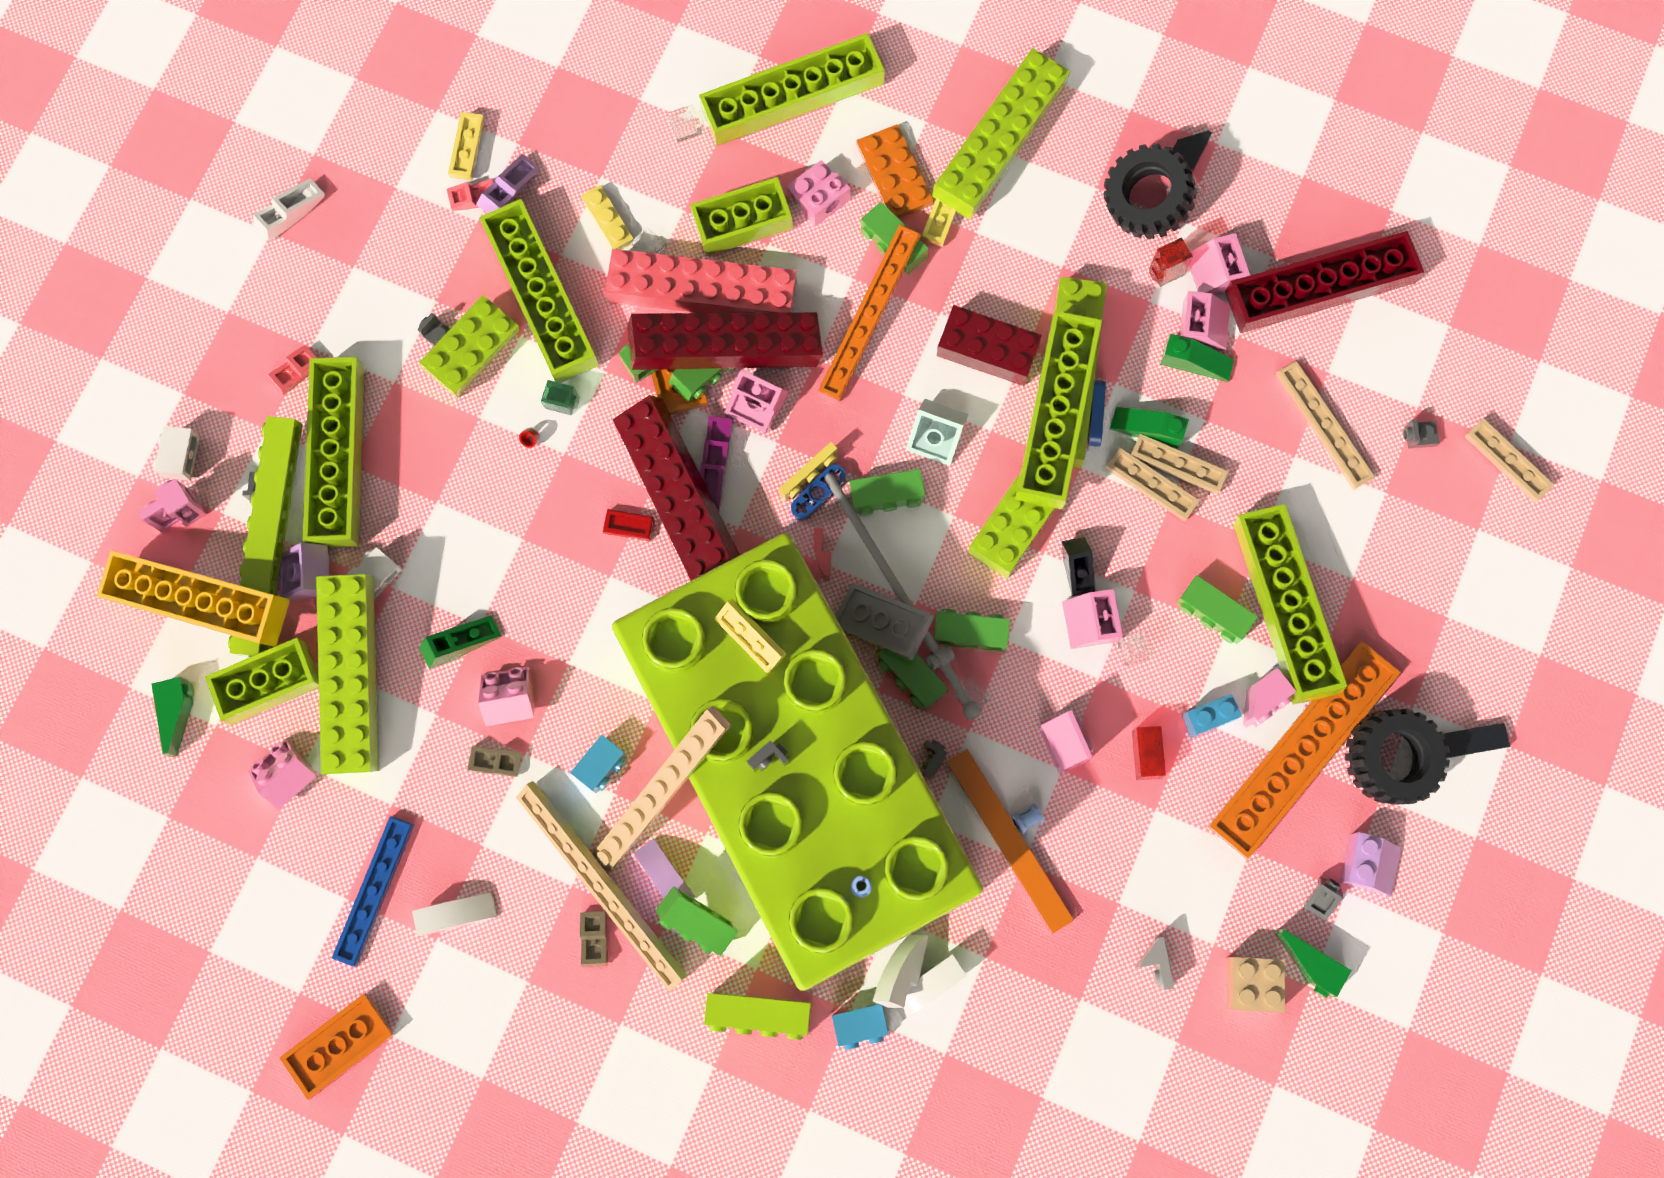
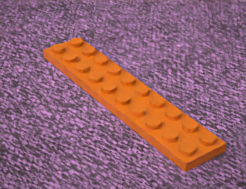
[1207,641,1401,860]

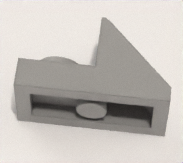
[1135,937,1175,990]

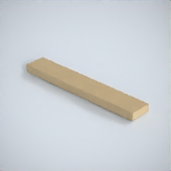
[1275,360,1376,491]

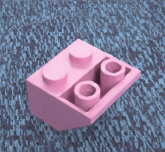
[1186,233,1250,294]
[1180,291,1230,351]
[1062,589,1123,649]
[478,667,535,726]
[1243,668,1296,728]
[1039,710,1093,773]
[248,738,316,810]

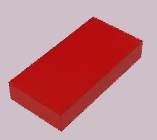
[602,509,655,542]

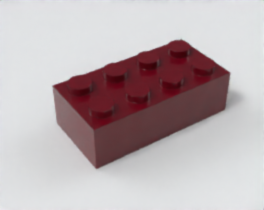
[936,305,1042,386]

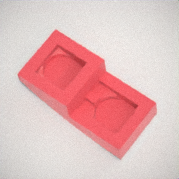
[446,178,495,211]
[268,345,317,395]
[814,528,832,581]

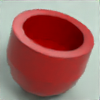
[519,427,540,448]

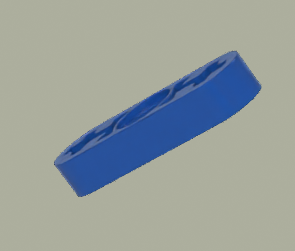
[1088,380,1106,447]
[791,465,846,521]

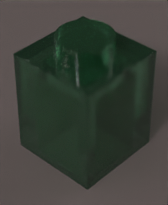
[541,380,580,416]

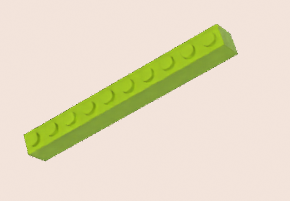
[228,416,303,657]

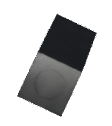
[1169,131,1212,173]
[1061,537,1096,596]

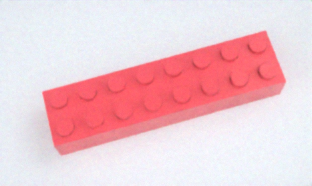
[605,249,797,313]

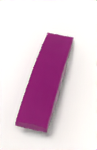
[700,416,733,512]

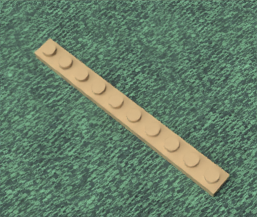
[593,706,731,872]
[516,781,688,992]

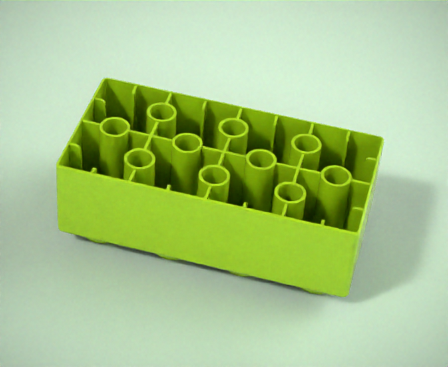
[612,533,983,991]

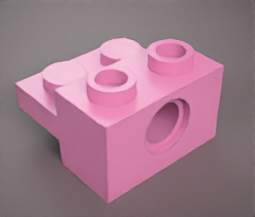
[786,160,850,227]
[724,370,789,434]
[138,479,207,532]

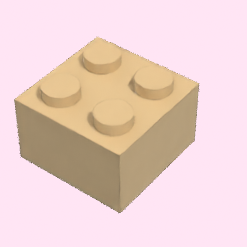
[1227,957,1285,1013]

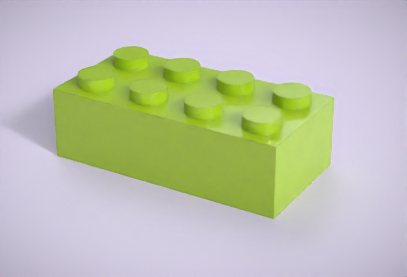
[690,177,793,256]
[419,294,519,399]
[968,473,1056,579]
[205,638,319,725]
[704,993,812,1040]

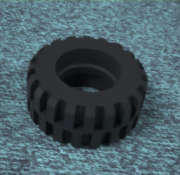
[1103,144,1197,239]
[1345,708,1450,805]

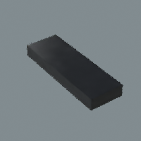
[1443,723,1511,759]

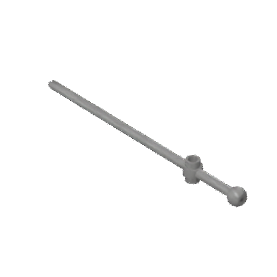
[825,473,982,720]

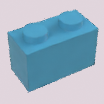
[1181,694,1243,739]
[570,734,628,794]
[832,1004,889,1050]

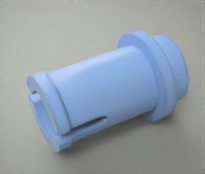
[851,876,872,898]

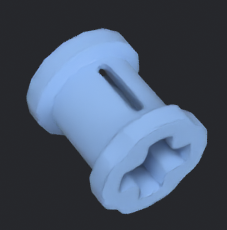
[1012,803,1045,834]

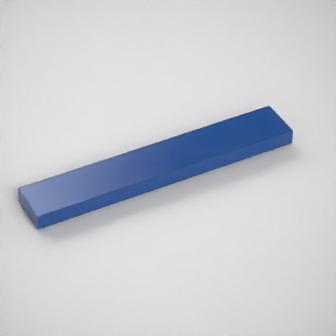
[331,816,415,967]

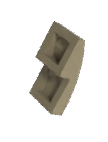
[467,746,522,777]
[580,911,608,968]

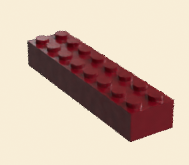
[1225,231,1424,334]
[627,312,823,370]
[612,395,740,581]

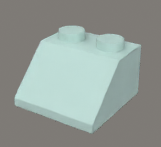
[906,398,969,466]

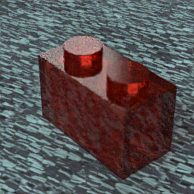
[1149,237,1193,287]
[1132,726,1166,780]

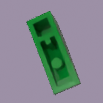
[1160,333,1234,382]
[1109,407,1189,450]
[419,615,501,669]
[151,676,194,758]
[1276,929,1352,999]

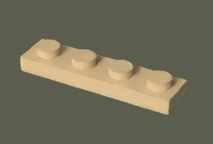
[1464,418,1554,503]
[1131,434,1229,495]
[1105,448,1200,522]

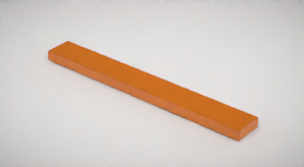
[818,224,921,402]
[946,749,1074,934]

